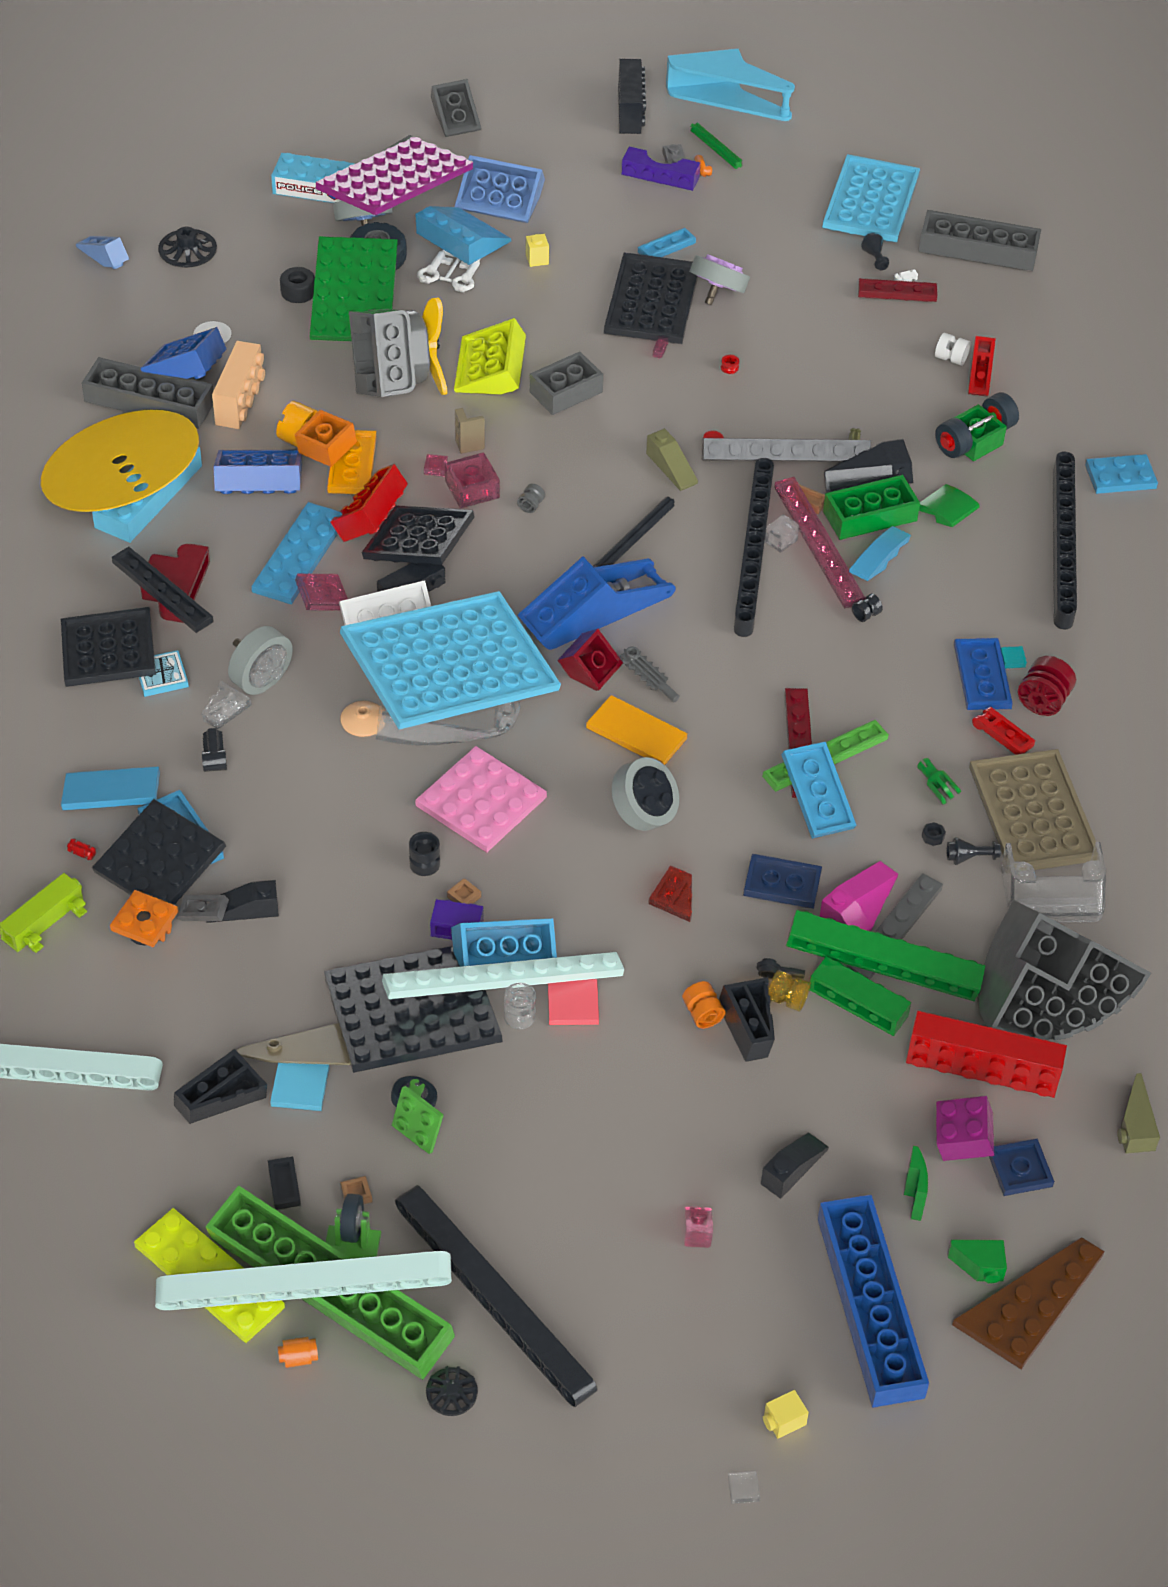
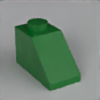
[947,1240,1007,1284]

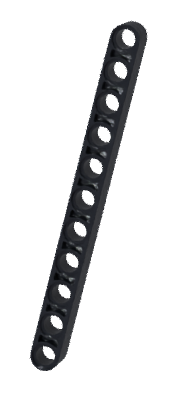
[1053,451,1077,630]
[734,458,774,637]
[395,1185,598,1407]

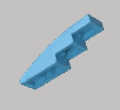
[849,526,911,581]

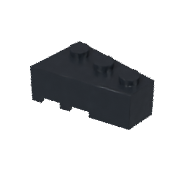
[719,977,775,1062]
[174,1049,267,1124]

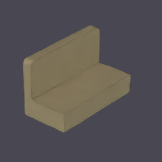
[455,408,485,454]

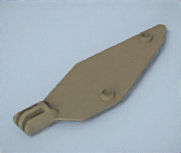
[237,1023,351,1065]

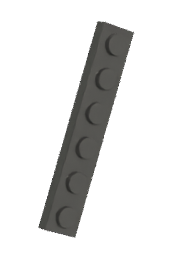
[847,873,943,980]

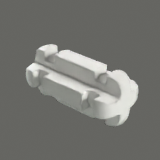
[894,269,918,282]

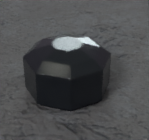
[922,822,946,846]

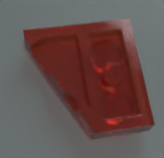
[648,865,692,922]

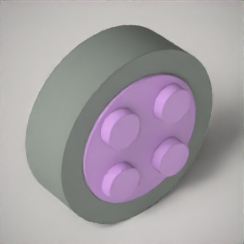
[689,254,750,305]

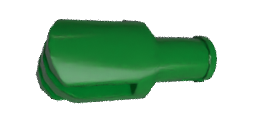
[917,758,961,805]

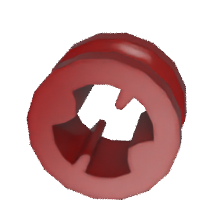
[721,354,739,374]

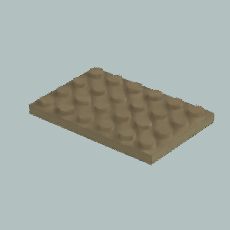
[969,749,1102,874]

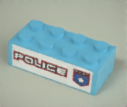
[271,153,355,203]

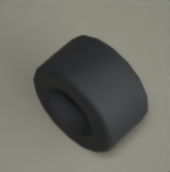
[280,267,315,303]

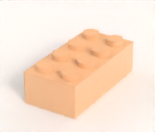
[212,341,265,429]

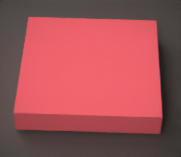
[548,979,599,1025]

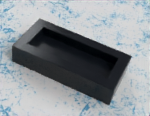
[267,1156,301,1210]

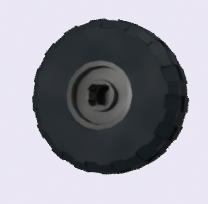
[350,222,407,270]

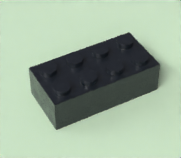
[618,58,646,134]

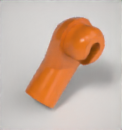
[694,155,712,177]

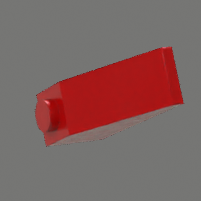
[968,336,996,397]

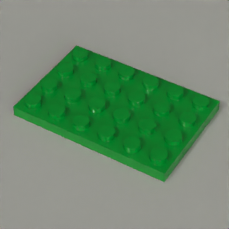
[310,236,398,342]

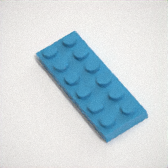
[251,502,342,605]

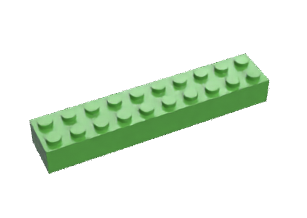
[206,1185,455,1380]

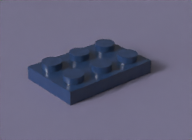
[743,854,822,909]

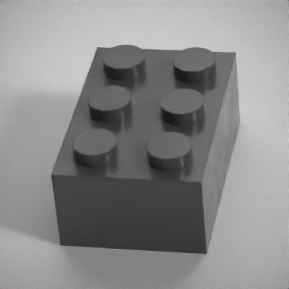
[529,351,603,415]

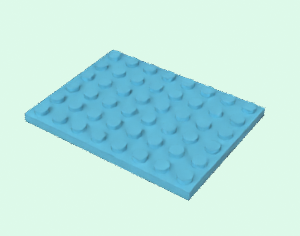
[340,591,561,729]

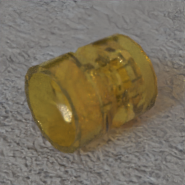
[768,970,811,1012]

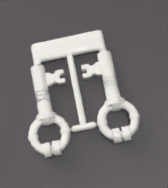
[417,250,480,293]

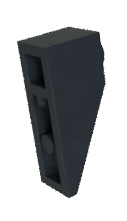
[206,880,279,923]
[761,1132,829,1199]

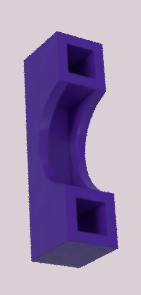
[621,146,701,191]

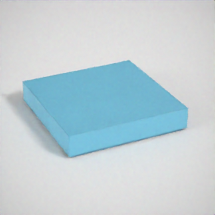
[270,1063,329,1111]

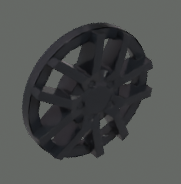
[426,1366,478,1416]

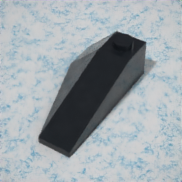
[824,439,914,492]

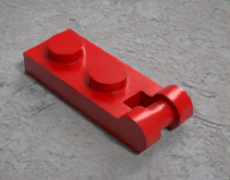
[972,707,1036,755]

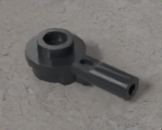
[756,958,805,980]

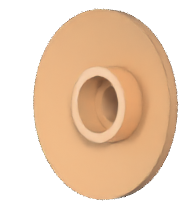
[341,701,386,737]

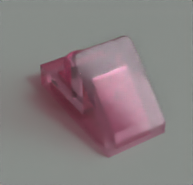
[684,1207,713,1248]

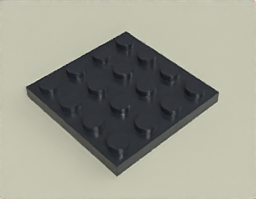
[362,505,475,565]
[60,607,156,687]
[92,799,226,905]

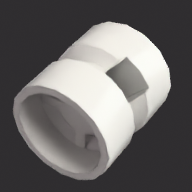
[935,333,971,366]

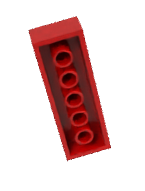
[906,1011,1067,1098]

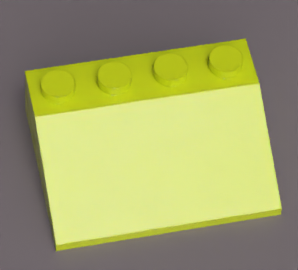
[454,318,526,394]

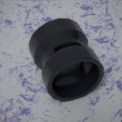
[852,593,883,622]

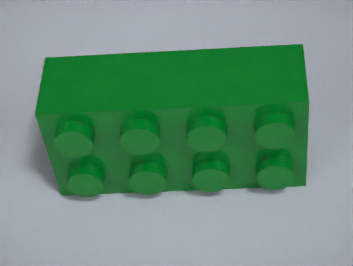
[823,475,920,540]

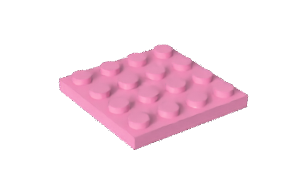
[415,746,547,853]

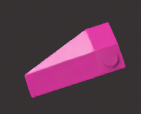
[819,861,898,932]

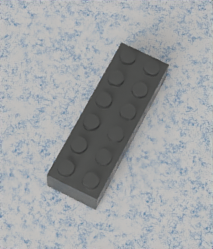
[919,210,1041,271]
[81,357,213,429]

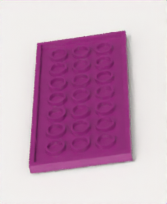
[315,137,473,215]

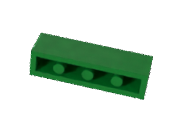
[809,956,911,1036]

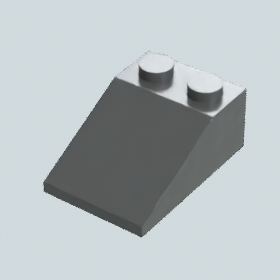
[431,79,481,137]

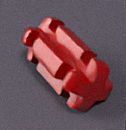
[67,838,96,860]

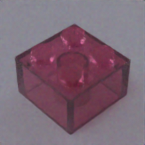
[445,452,500,509]

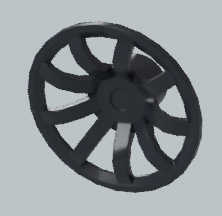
[158,226,217,268]

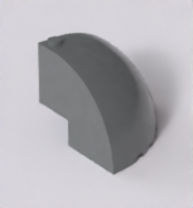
[979,900,1151,1040]

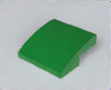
[919,484,980,527]
[904,1146,928,1221]

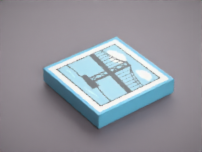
[139,650,189,697]

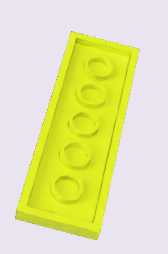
[134,1208,285,1343]

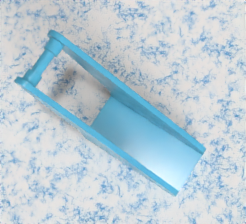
[666,49,795,121]

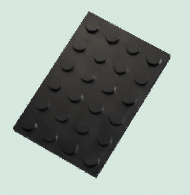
[604,252,698,344]

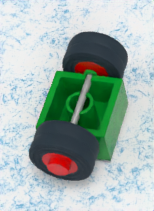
[935,392,1019,462]

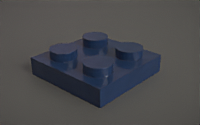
[989,1138,1055,1196]

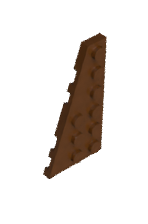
[952,1237,1105,1370]

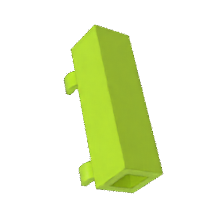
[0,873,87,953]

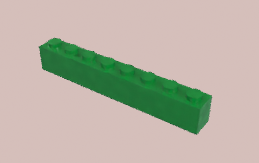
[786,910,986,1002]

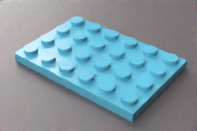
[822,154,920,242]

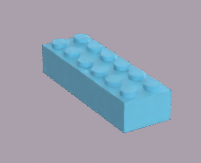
[92,447,202,543]

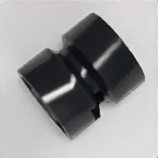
[409,831,440,876]

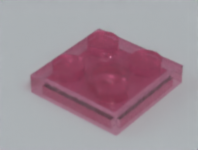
[295,573,348,610]

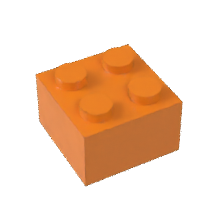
[294,410,357,467]

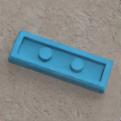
[638,228,696,257]

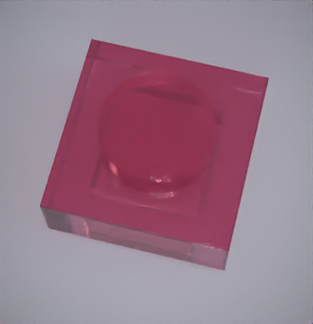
[424,454,448,477]

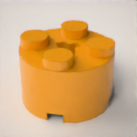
[276,401,318,447]

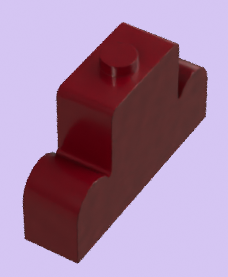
[140,544,210,623]

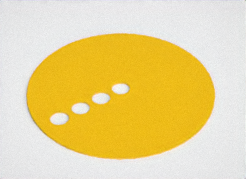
[41,410,199,512]

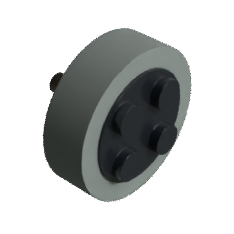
[612,757,679,831]

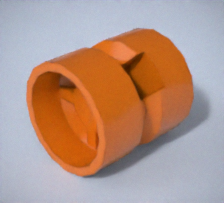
[682,981,725,1029]

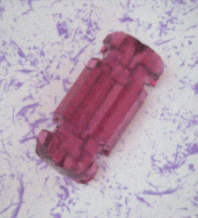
[652,337,668,359]

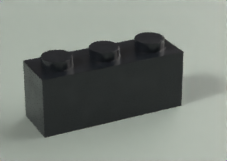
[377,563,446,592]

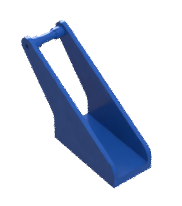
[518,556,676,650]

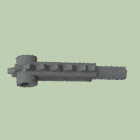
[620,646,680,702]

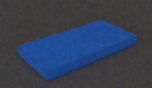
[954,638,1013,710]

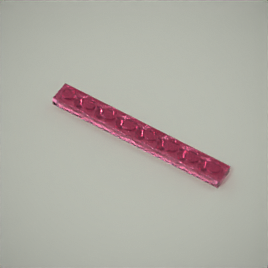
[774,477,865,609]

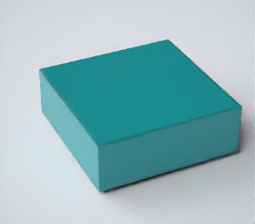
[1001,646,1027,669]

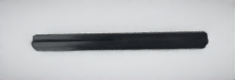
[593,496,675,567]

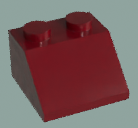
[557,629,623,691]

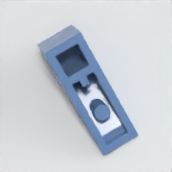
[76,236,129,269]

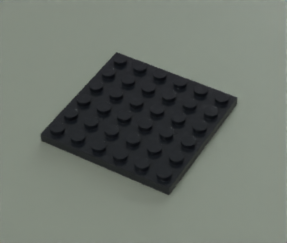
[324,946,503,1073]

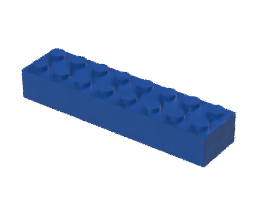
[818,1195,929,1408]

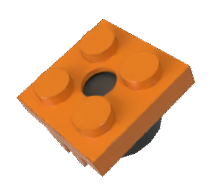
[110,890,178,947]

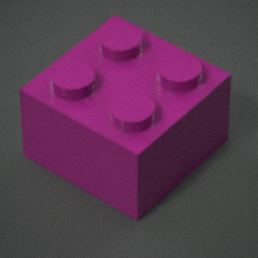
[936,1096,994,1161]

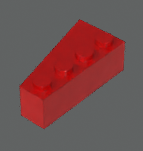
[330,464,408,542]

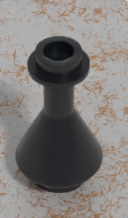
[861,233,889,271]
[946,837,1001,865]

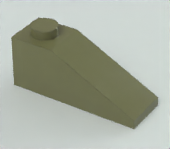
[646,428,698,491]
[1117,1073,1160,1154]

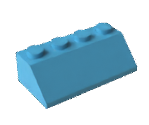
[451,918,557,967]

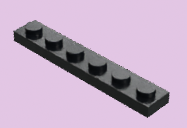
[112,546,214,633]

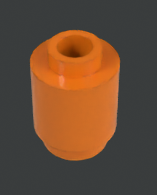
[278,1337,318,1368]

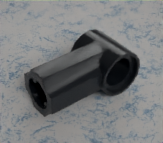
[202,728,227,772]

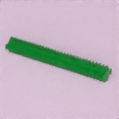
[690,122,742,169]

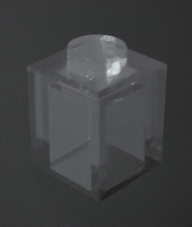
[765,514,799,553]

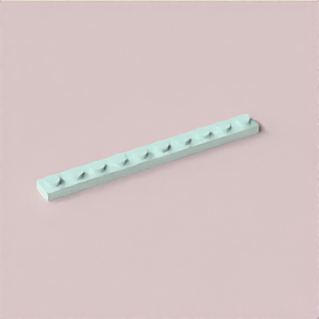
[382,952,624,999]

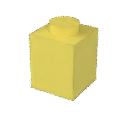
[526,234,549,267]
[763,1390,809,1439]

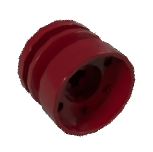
[1017,656,1077,716]

